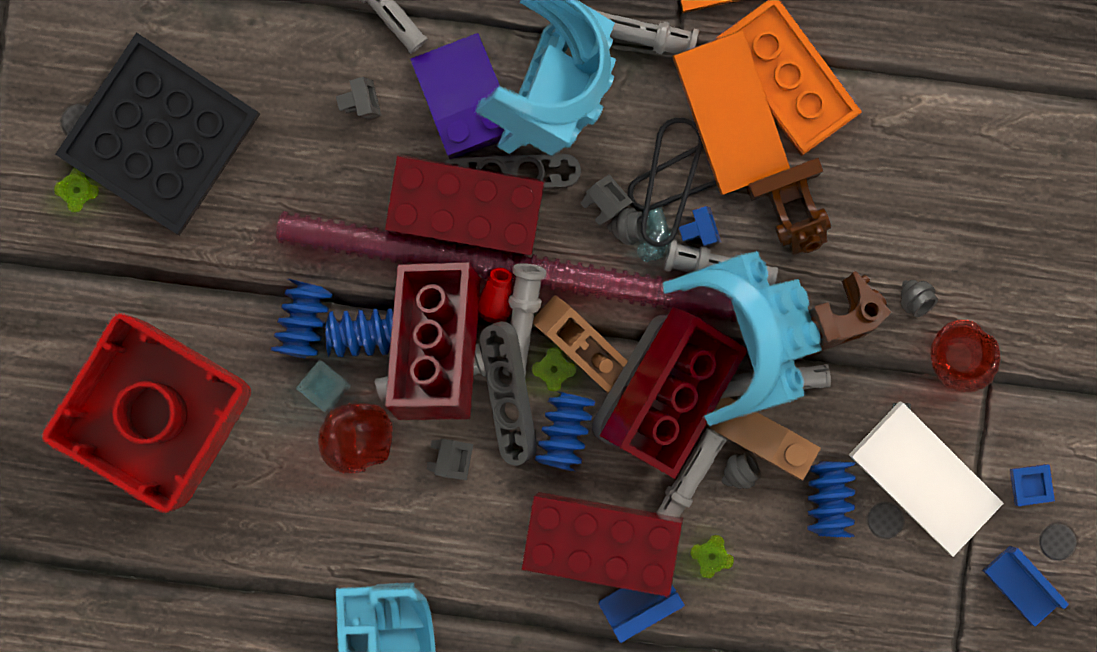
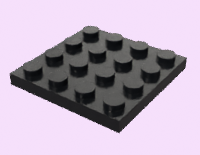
[55,32,260,236]

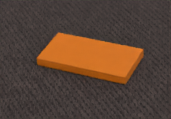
[716,0,862,156]
[672,30,790,195]

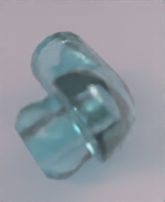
[637,207,671,262]

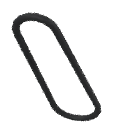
[641,117,703,247]
[627,145,717,211]

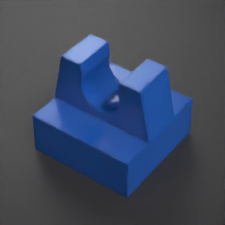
[679,206,721,247]
[1010,464,1055,506]

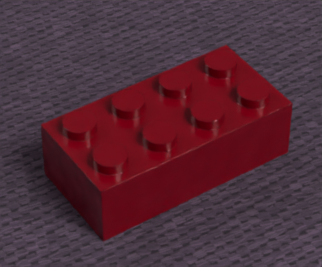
[385,155,545,255]
[385,263,481,420]
[599,307,747,479]
[522,492,684,597]

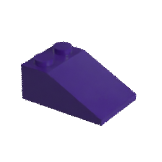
[410,33,504,159]

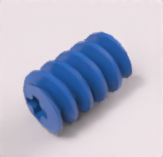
[271,279,332,359]
[326,308,393,358]
[535,391,596,472]
[807,461,856,537]

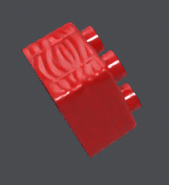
[42,313,251,513]

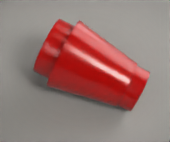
[478,268,513,323]

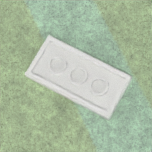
[849,401,1004,557]

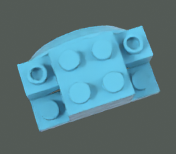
[475,0,616,156]
[663,252,822,426]
[336,582,436,652]

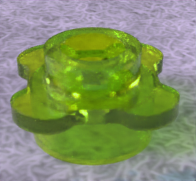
[54,169,99,212]
[532,347,576,392]
[690,535,734,578]

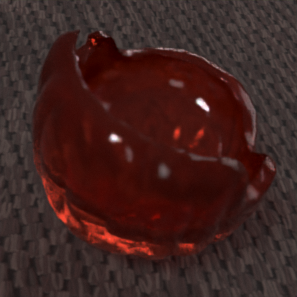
[930,320,1001,393]
[318,403,393,474]

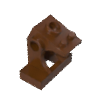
[746,158,831,255]
[805,271,891,358]

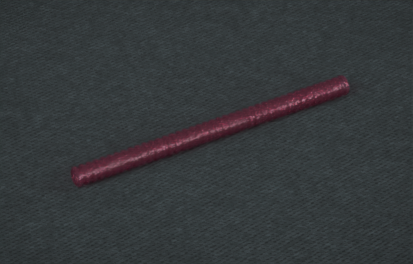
[276,211,737,322]

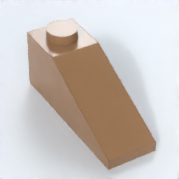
[533,295,628,394]
[705,397,821,481]

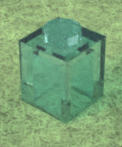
[296,360,352,413]

